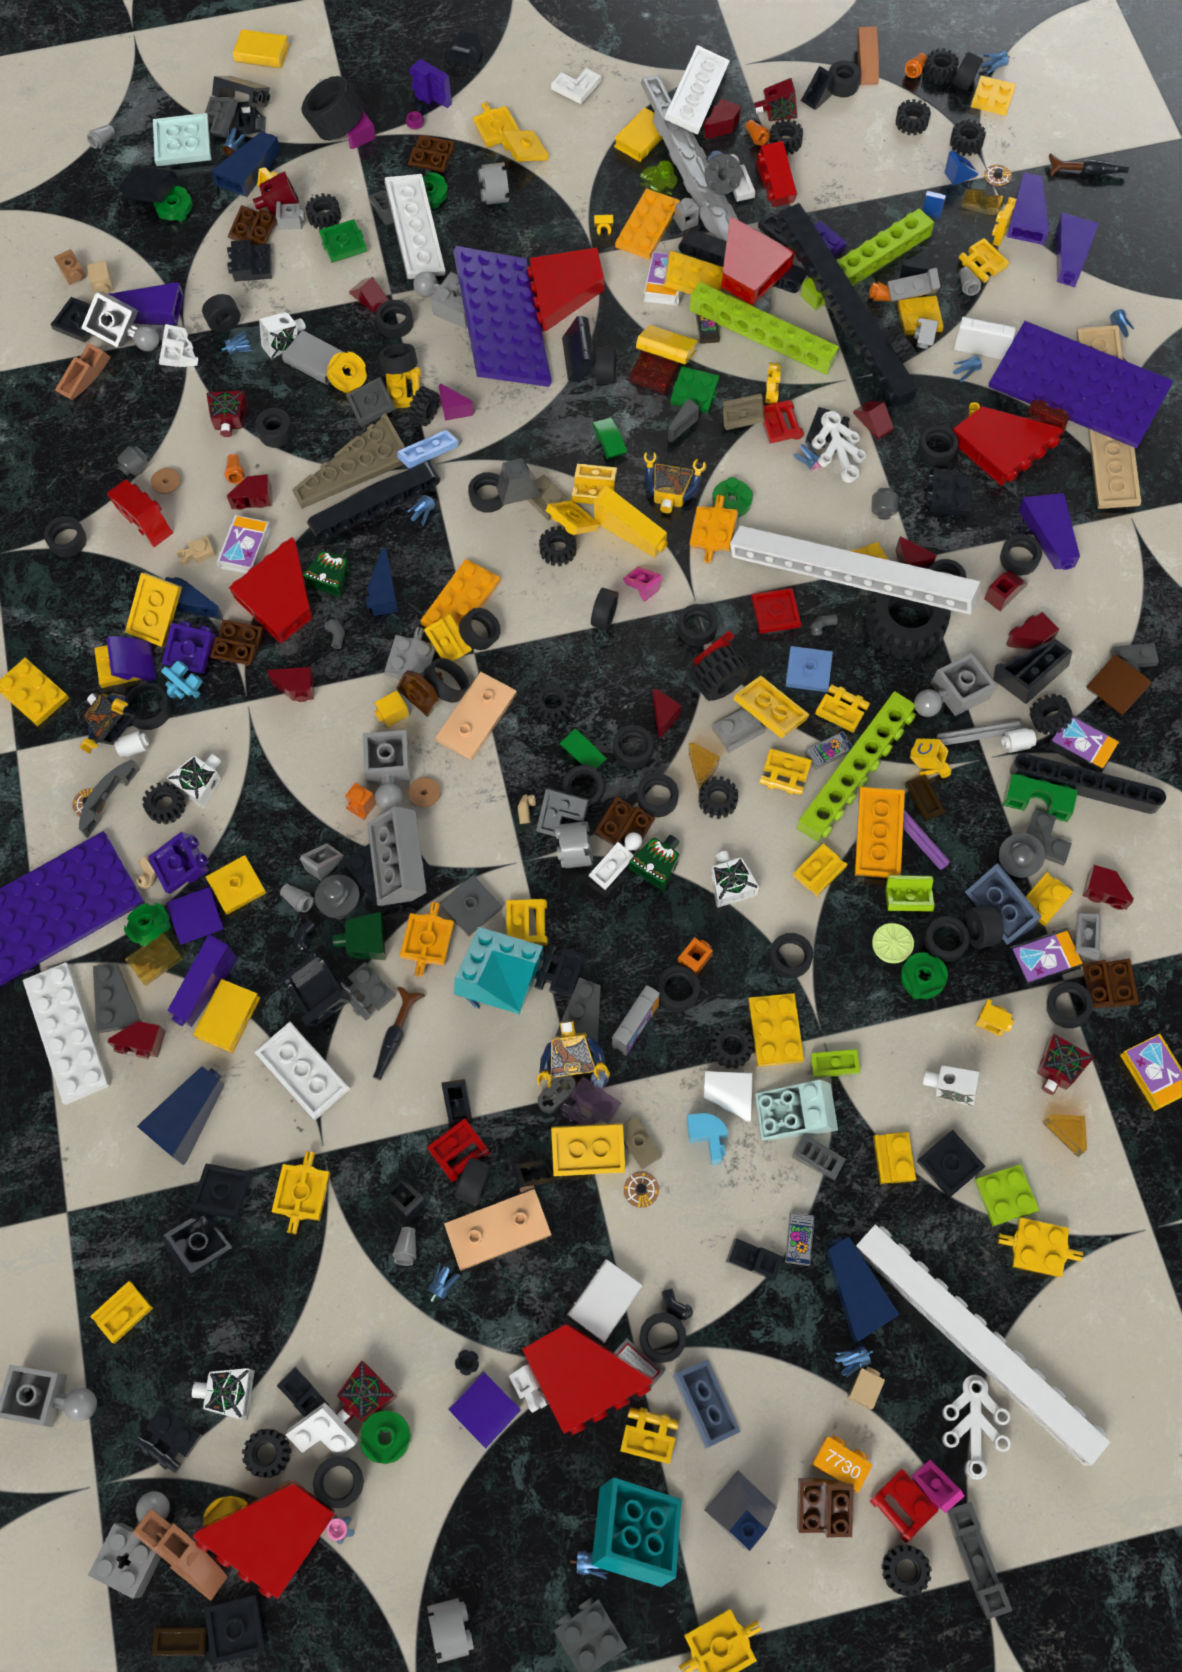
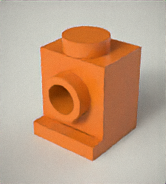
[345,782,376,820]
[677,937,713,976]

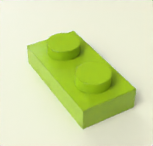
[810,1049,861,1078]

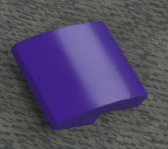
[106,636,156,682]
[167,887,224,945]
[448,1371,521,1449]

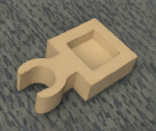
[176,536,215,565]

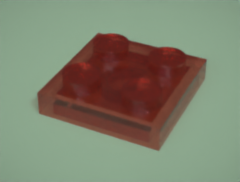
[629,350,680,394]
[1027,400,1071,436]

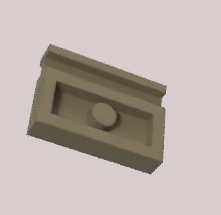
[723,393,765,430]
[528,474,570,521]

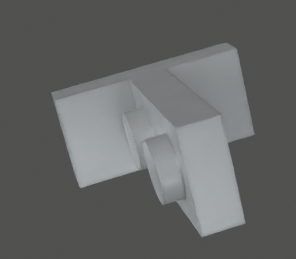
[887,268,940,302]

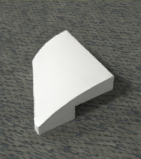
[159,324,198,367]
[704,1071,752,1122]

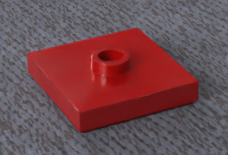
[751,588,801,634]

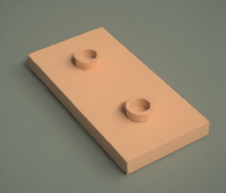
[435,672,517,760]
[444,1189,551,1271]

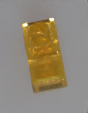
[961,189,1004,215]

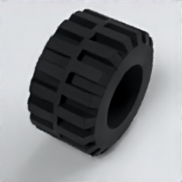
[691,646,750,701]

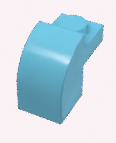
[687,1113,728,1165]

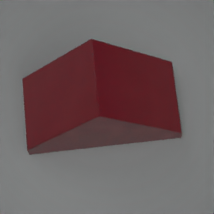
[349,277,389,314]
[853,401,894,440]
[895,536,937,569]
[653,689,681,737]

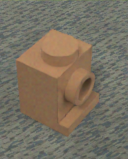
[54,249,86,285]

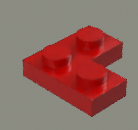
[693,631,734,665]

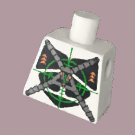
[259,312,306,359]
[167,754,221,808]
[711,851,759,908]
[923,1066,980,1107]
[192,1369,255,1420]

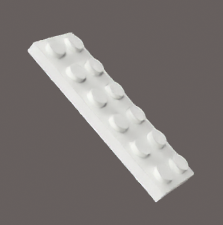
[664,45,730,135]
[385,174,445,279]
[23,963,109,1105]

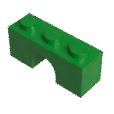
[1002,774,1078,822]

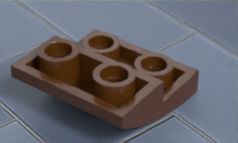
[408,134,455,173]
[228,205,277,245]
[210,620,265,666]
[1086,655,1152,716]
[593,796,655,854]
[1082,958,1139,1009]
[797,1478,854,1538]

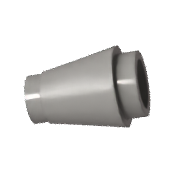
[87,124,115,149]
[959,267,981,296]
[280,884,314,913]
[392,1227,416,1266]

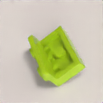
[885,875,934,911]

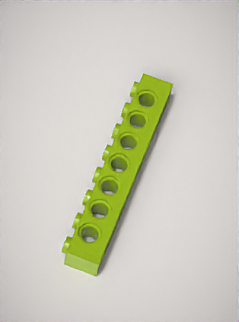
[801,208,934,311]
[689,282,839,375]
[796,691,916,843]

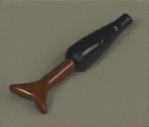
[1049,153,1129,177]
[373,987,425,1080]

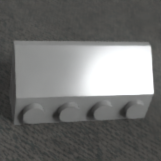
[367,806,426,906]

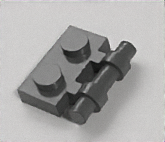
[341,962,395,1021]

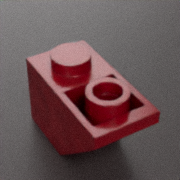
[703,99,741,139]
[227,474,272,510]
[984,571,1028,612]
[1006,612,1060,650]
[1082,864,1134,910]
[107,1021,166,1059]

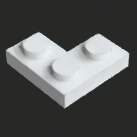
[551,68,601,104]
[286,1403,358,1456]

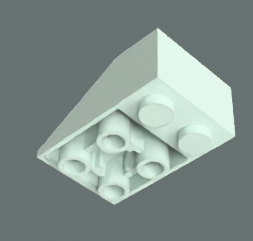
[755,1079,838,1140]

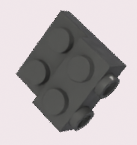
[554,1597,627,1672]

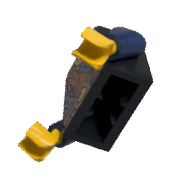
[80,693,136,754]

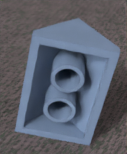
[965,864,1042,945]
[673,1360,741,1449]

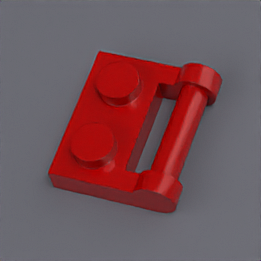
[762,400,804,444]
[427,1119,490,1182]
[869,1469,939,1543]

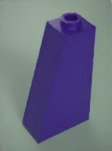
[1007,172,1049,245]
[1057,212,1099,287]
[108,283,184,326]
[1019,493,1080,570]
[167,935,238,1027]

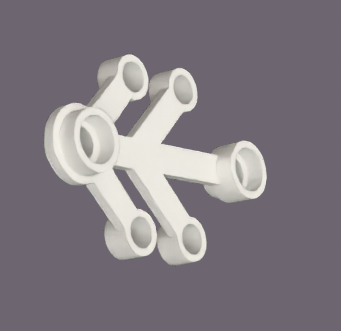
[812,411,866,483]
[942,1375,1011,1480]

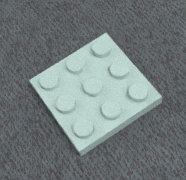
[153,113,211,166]

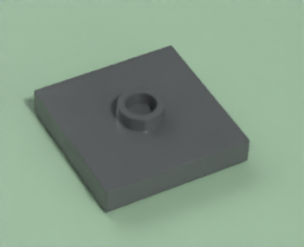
[346,377,396,427]
[440,875,503,937]

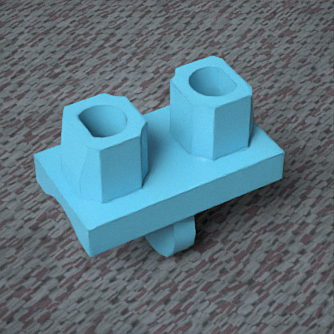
[161,661,203,699]

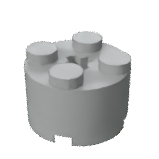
[478,162,509,205]
[555,821,593,868]
[427,1598,474,1664]

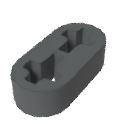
[538,1075,576,1114]

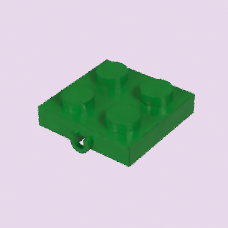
[319,219,367,263]
[670,367,719,413]

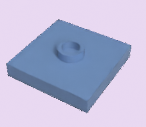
[785,646,833,692]

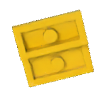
[571,464,617,504]

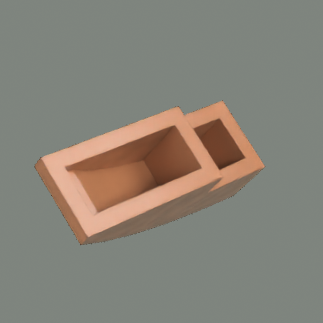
[857,26,879,85]
[55,343,111,400]

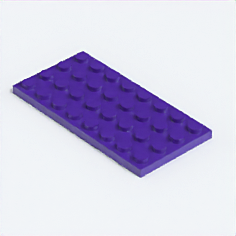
[453,246,552,387]
[988,321,1174,449]
[0,831,145,986]

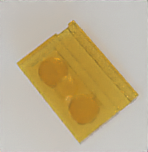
[125,933,183,986]

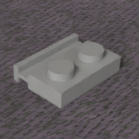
[712,708,765,753]

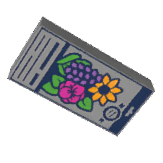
[805,731,853,770]
[785,1213,814,1266]

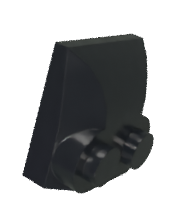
[163,1212,232,1277]

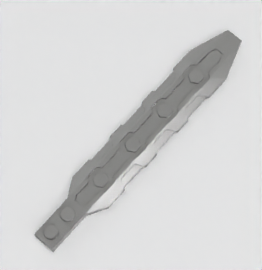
[641,76,738,241]

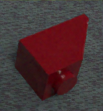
[268,667,314,702]

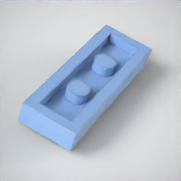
[397,430,458,469]

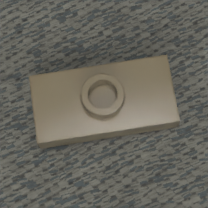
[623,1116,662,1170]

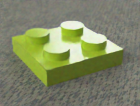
[974,1164,1040,1227]

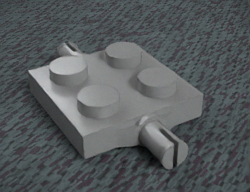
[385,627,436,693]

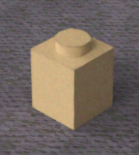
[87,261,114,293]
[847,1367,885,1410]

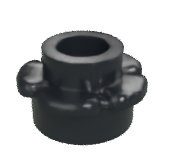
[455,1350,479,1376]

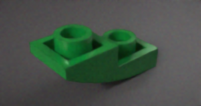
[592,418,627,459]
[559,729,606,769]

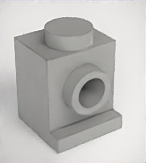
[673,198,699,231]
[276,202,305,230]
[914,318,938,349]

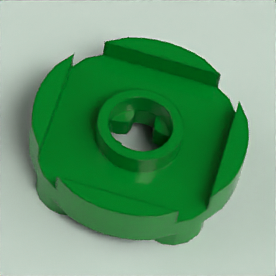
[423,172,448,209]
[154,186,193,221]
[712,477,753,517]
[124,903,171,946]
[900,953,948,999]
[360,1411,412,1464]

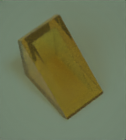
[688,742,720,790]
[1042,1115,1087,1157]

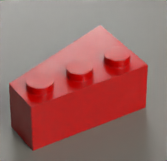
[755,141,797,207]
[107,480,173,547]

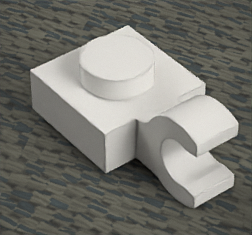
[509,1364,549,1413]

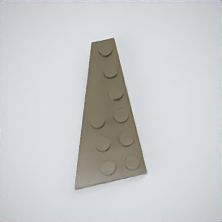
[292,413,405,509]

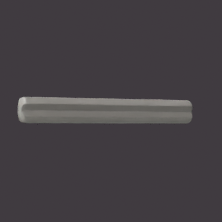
[936,721,1022,745]

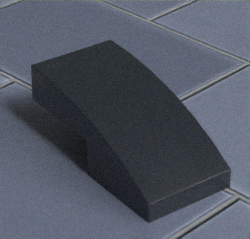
[726,1238,783,1280]
[277,1366,329,1417]

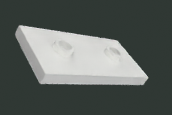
[254,1022,350,1121]

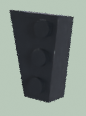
[993,639,1072,704]

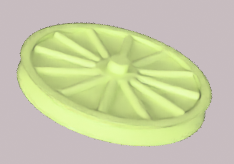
[872,923,914,963]

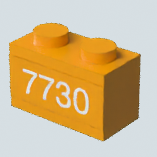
[810,1435,873,1493]

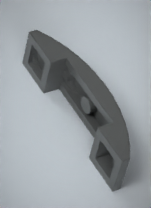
[79,759,140,838]
[947,1502,1012,1620]

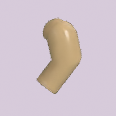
[518,794,536,824]
[137,856,157,889]

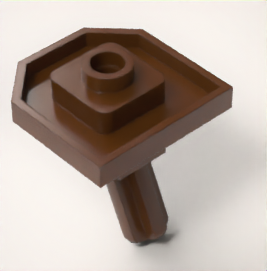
[396,670,444,717]

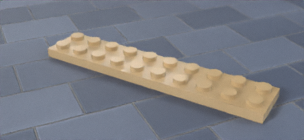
[1076,325,1141,509]

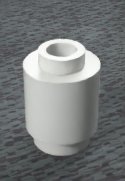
[1001,728,1036,753]
[114,730,149,757]

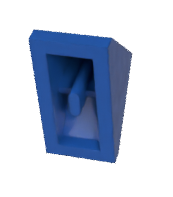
[944,150,979,185]
[922,191,947,219]

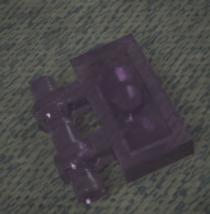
[560,1077,622,1125]

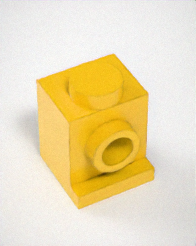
[975,999,1015,1037]

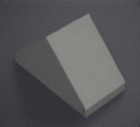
[300,843,344,881]

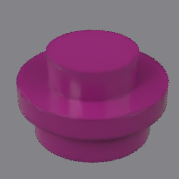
[406,111,424,129]

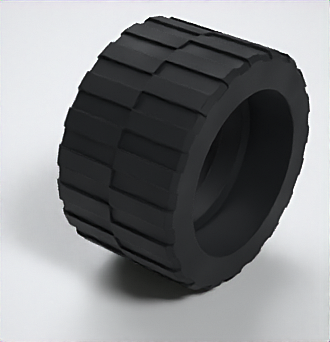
[301,76,364,141]

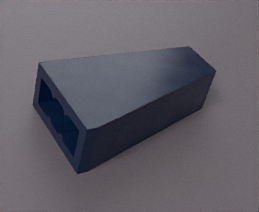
[212,131,281,197]
[826,1236,899,1343]

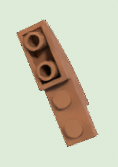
[132,1509,228,1600]

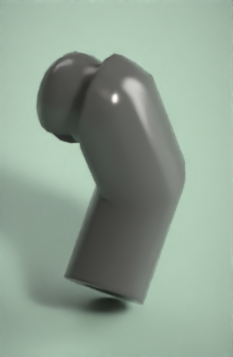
[810,614,837,636]
[324,619,345,649]

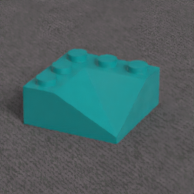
[454,927,543,1015]
[591,1478,682,1587]

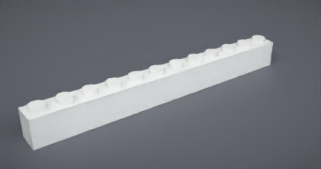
[730,526,980,615]
[855,1224,1110,1466]

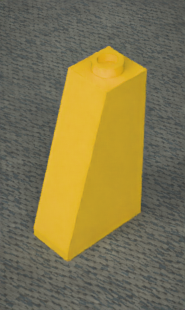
[594,485,668,558]

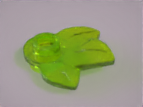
[640,161,677,192]

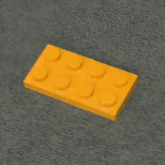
[615,188,680,260]
[420,559,501,628]
[854,787,905,878]

